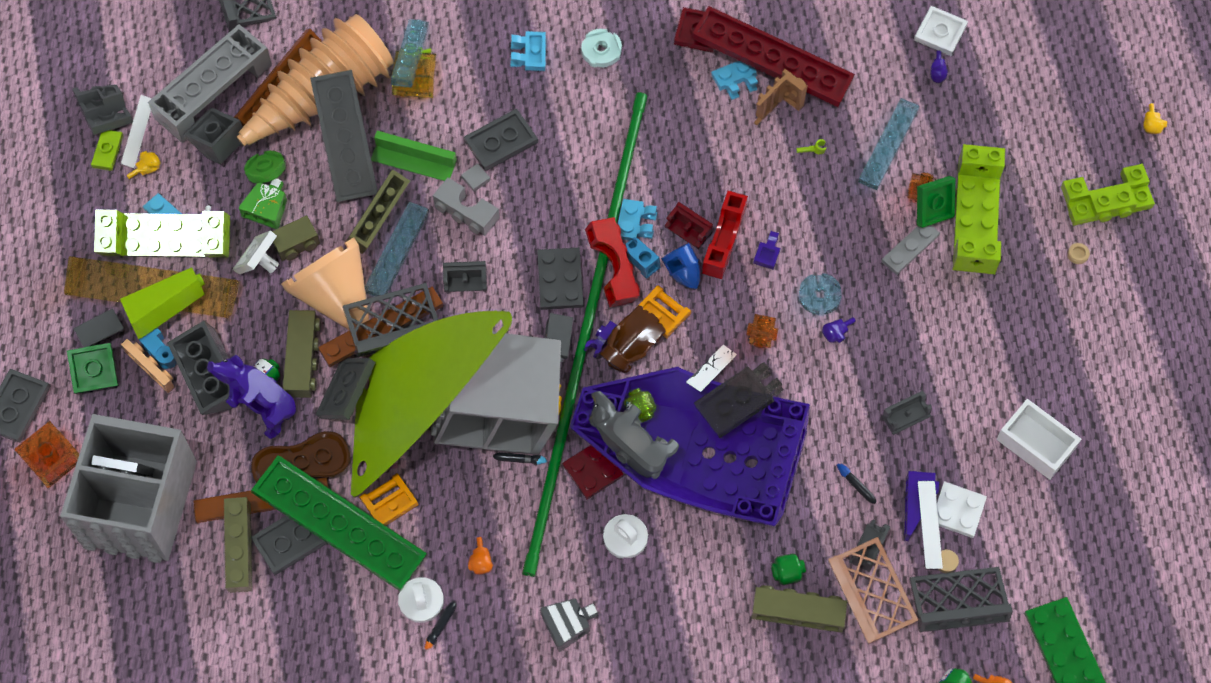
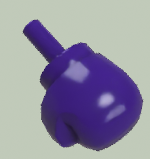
[931,50,948,83]
[822,317,856,343]

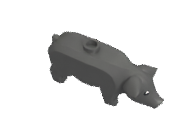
[589,391,679,479]

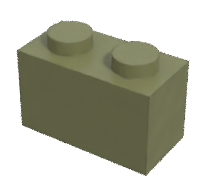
[272,215,320,261]

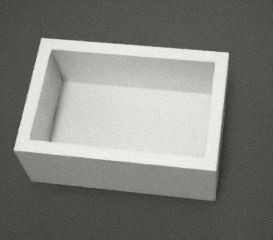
[996,399,1081,480]

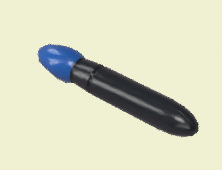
[837,464,876,504]

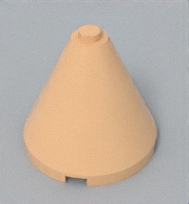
[281,238,369,330]

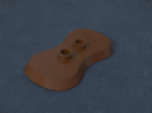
[251,431,350,483]

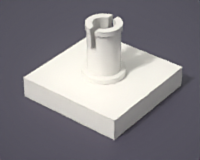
[232,231,279,274]

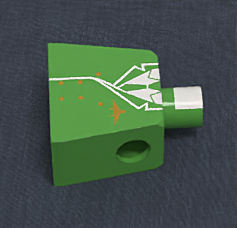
[239,178,287,229]

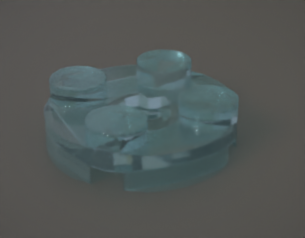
[798,273,842,316]

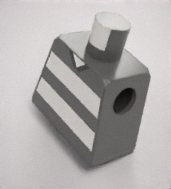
[540,599,598,652]

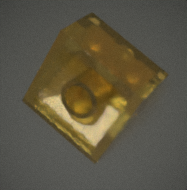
[392,51,436,98]

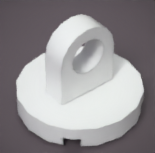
[603,514,648,559]
[398,577,444,623]

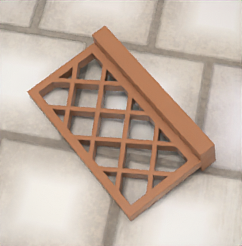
[828,537,919,644]

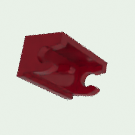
[665,202,713,249]

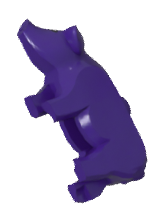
[207,355,297,439]

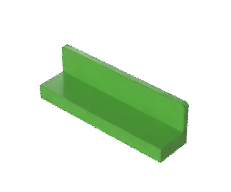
[371,131,457,181]

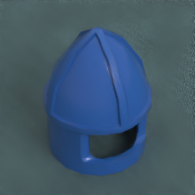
[661,243,701,289]

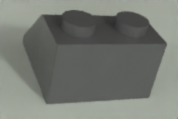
[184,107,243,165]

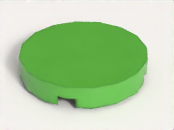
[244,151,286,183]

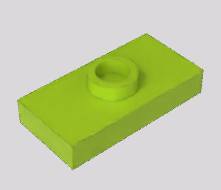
[91,130,123,171]

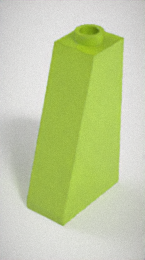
[120,267,205,339]

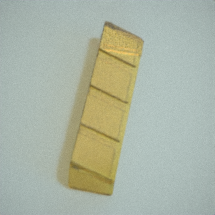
[64,256,240,318]

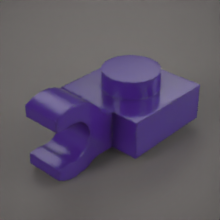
[753,231,780,270]
[584,320,617,358]

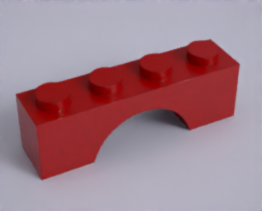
[702,190,748,279]
[585,217,640,307]

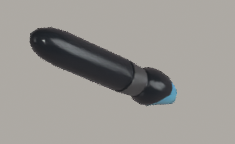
[493,452,547,465]

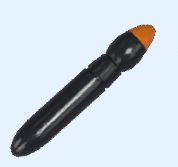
[424,601,457,650]

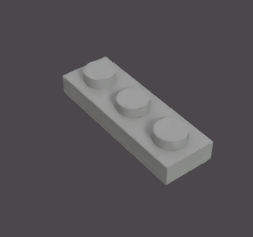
[881,225,940,275]

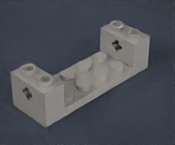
[148,24,272,143]

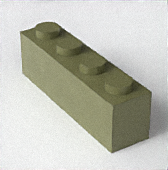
[345,169,410,254]
[283,310,321,398]
[224,497,252,593]
[751,585,847,633]

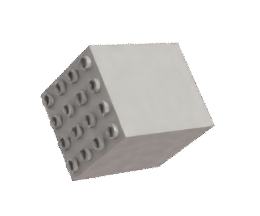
[431,332,561,455]
[60,414,197,563]

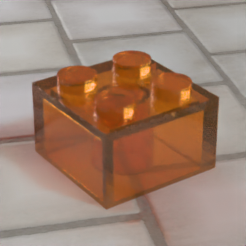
[14,421,79,489]

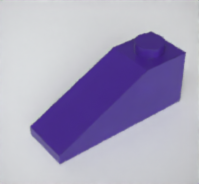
[904,471,939,541]

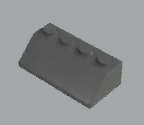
[167,321,241,415]

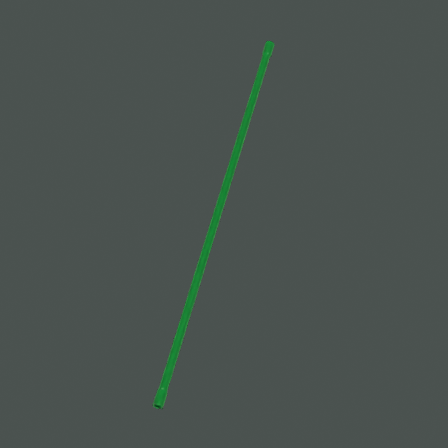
[522,92,648,577]

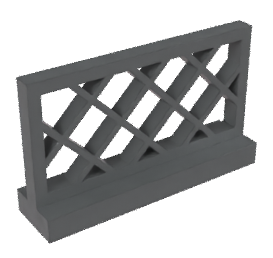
[219,0,276,32]
[343,283,438,358]
[909,567,1013,632]

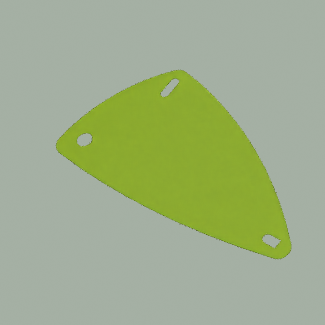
[351,311,512,497]

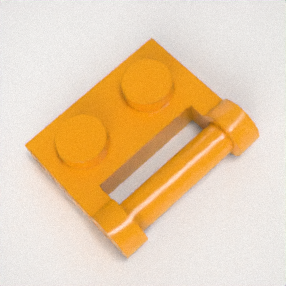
[639,285,692,339]
[359,473,418,526]

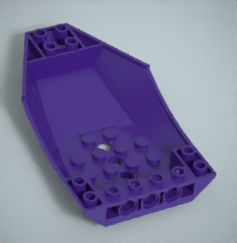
[570,366,810,527]

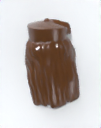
[599,305,666,373]

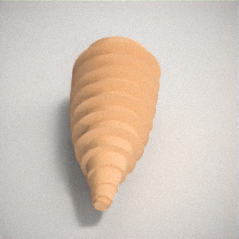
[236,14,394,146]

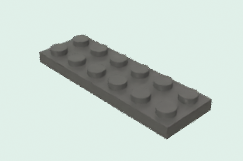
[310,70,378,202]

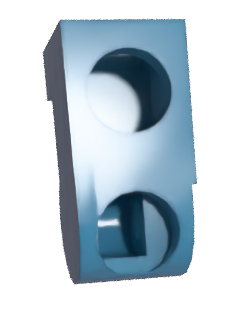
[625,237,661,279]
[139,328,177,369]

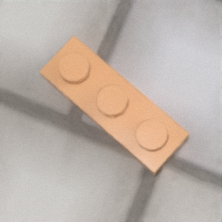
[121,339,175,393]

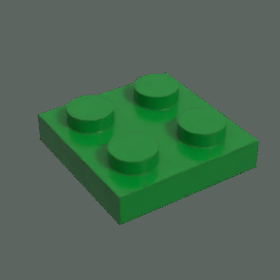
[917,176,956,228]
[66,343,119,394]

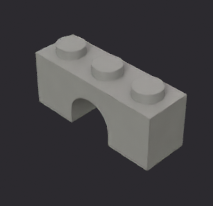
[433,177,500,236]

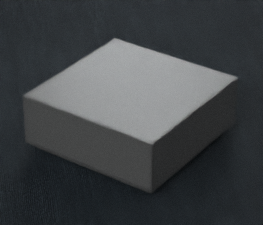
[461,164,490,192]

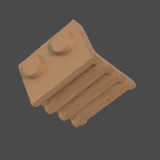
[754,69,807,126]

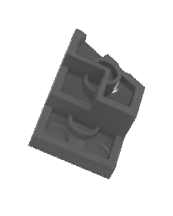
[72,84,133,135]

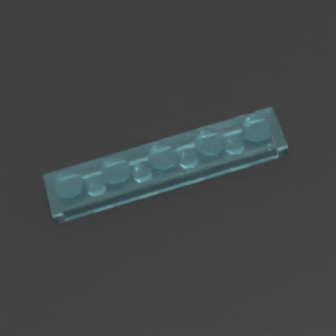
[391,19,429,88]
[858,98,920,190]
[365,202,429,297]

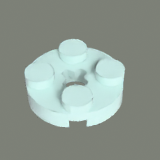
[581,29,622,68]

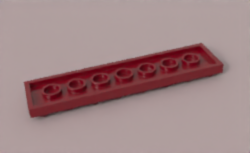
[691,6,855,107]

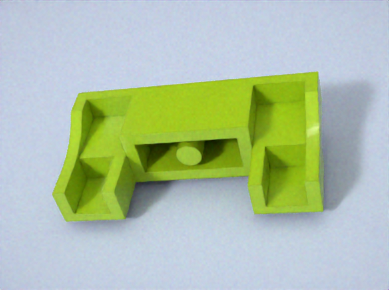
[1061,164,1155,226]

